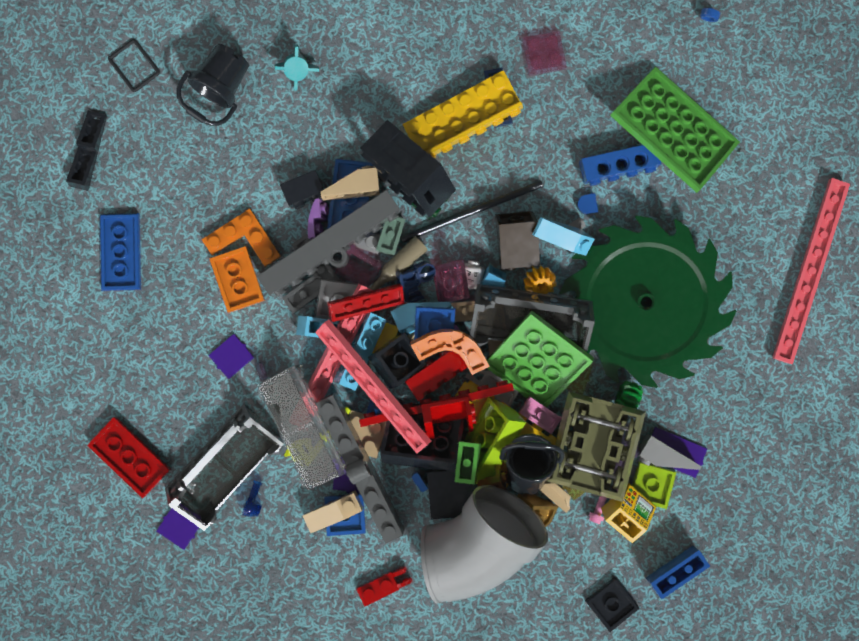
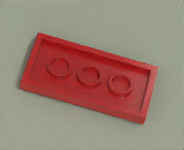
[87,417,171,498]

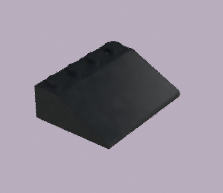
[380,402,465,472]

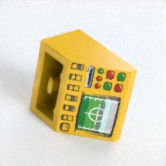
[601,483,656,543]

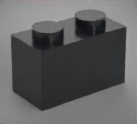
[280,170,324,209]

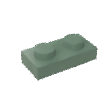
[376,217,405,256]

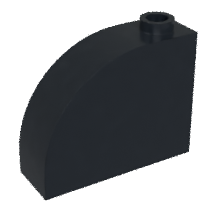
[427,469,478,520]

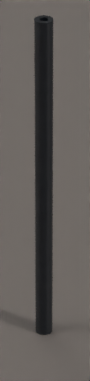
[400,180,543,243]

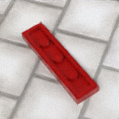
[327,284,405,322]

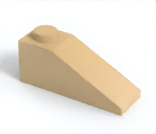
[321,166,380,201]
[303,490,364,533]

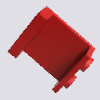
[421,397,476,439]

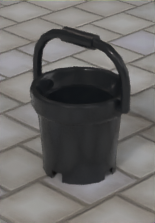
[176,44,250,126]
[499,434,565,495]

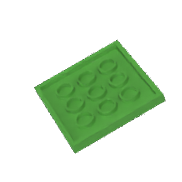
[486,311,594,408]

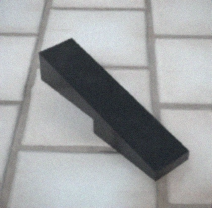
[66,110,107,191]

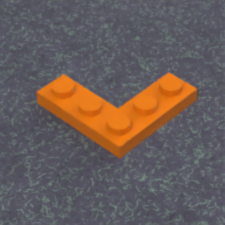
[201,209,281,267]

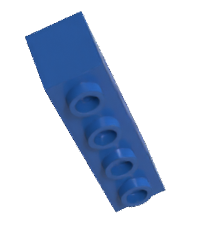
[579,145,661,186]

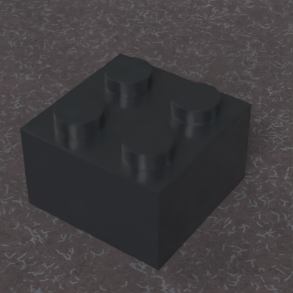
[368,333,427,389]

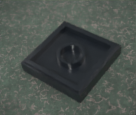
[585,577,640,632]

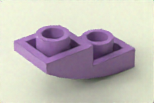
[308,198,329,240]

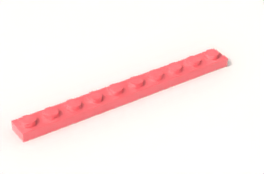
[772,178,850,364]

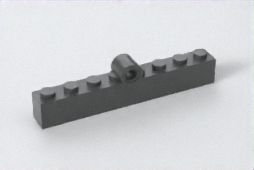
[257,190,400,297]
[315,392,405,544]

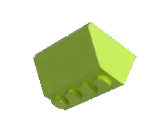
[464,397,526,484]

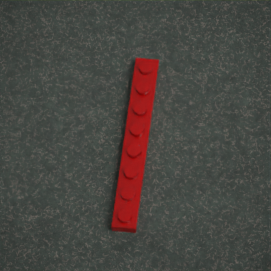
[359,380,514,427]

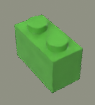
[455,441,481,484]

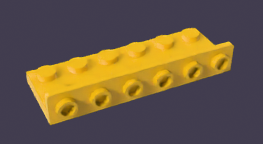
[402,70,523,158]

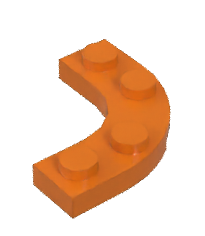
[410,329,490,375]

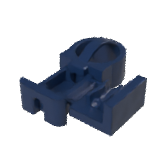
[396,261,436,303]

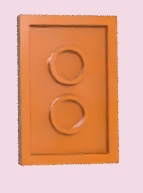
[209,246,265,313]

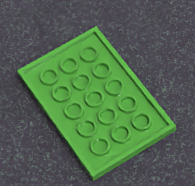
[610,67,740,193]

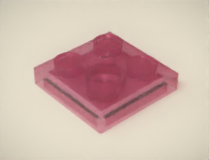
[522,31,567,76]
[434,260,470,302]

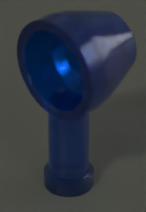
[242,480,263,517]

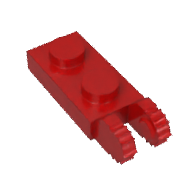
[356,566,412,607]

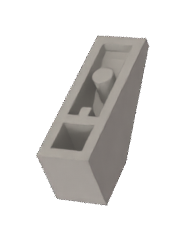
[635,434,702,470]

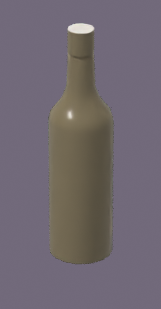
[369,236,428,290]

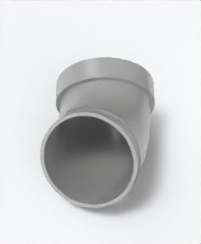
[420,485,548,604]

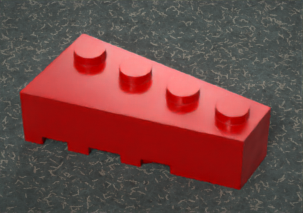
[405,350,468,401]

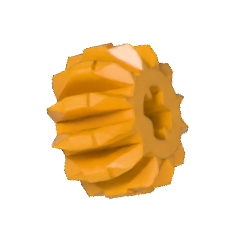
[524,265,557,294]

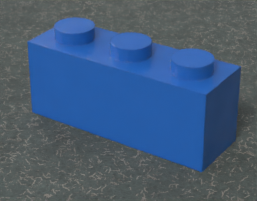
[646,546,710,599]

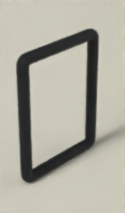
[108,39,160,92]

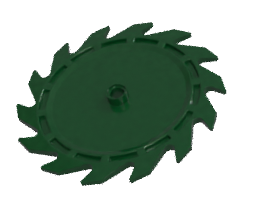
[560,216,737,388]

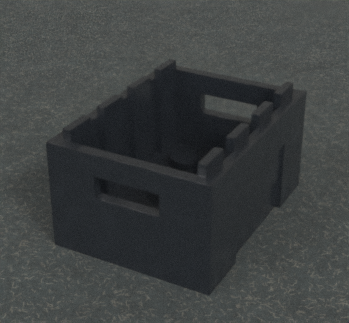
[360,120,456,218]

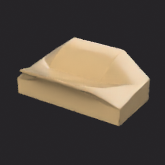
[540,481,570,513]

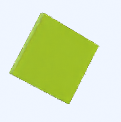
[632,461,677,509]

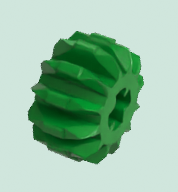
[614,381,643,409]

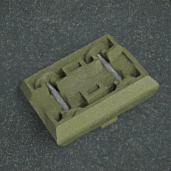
[546,391,646,502]

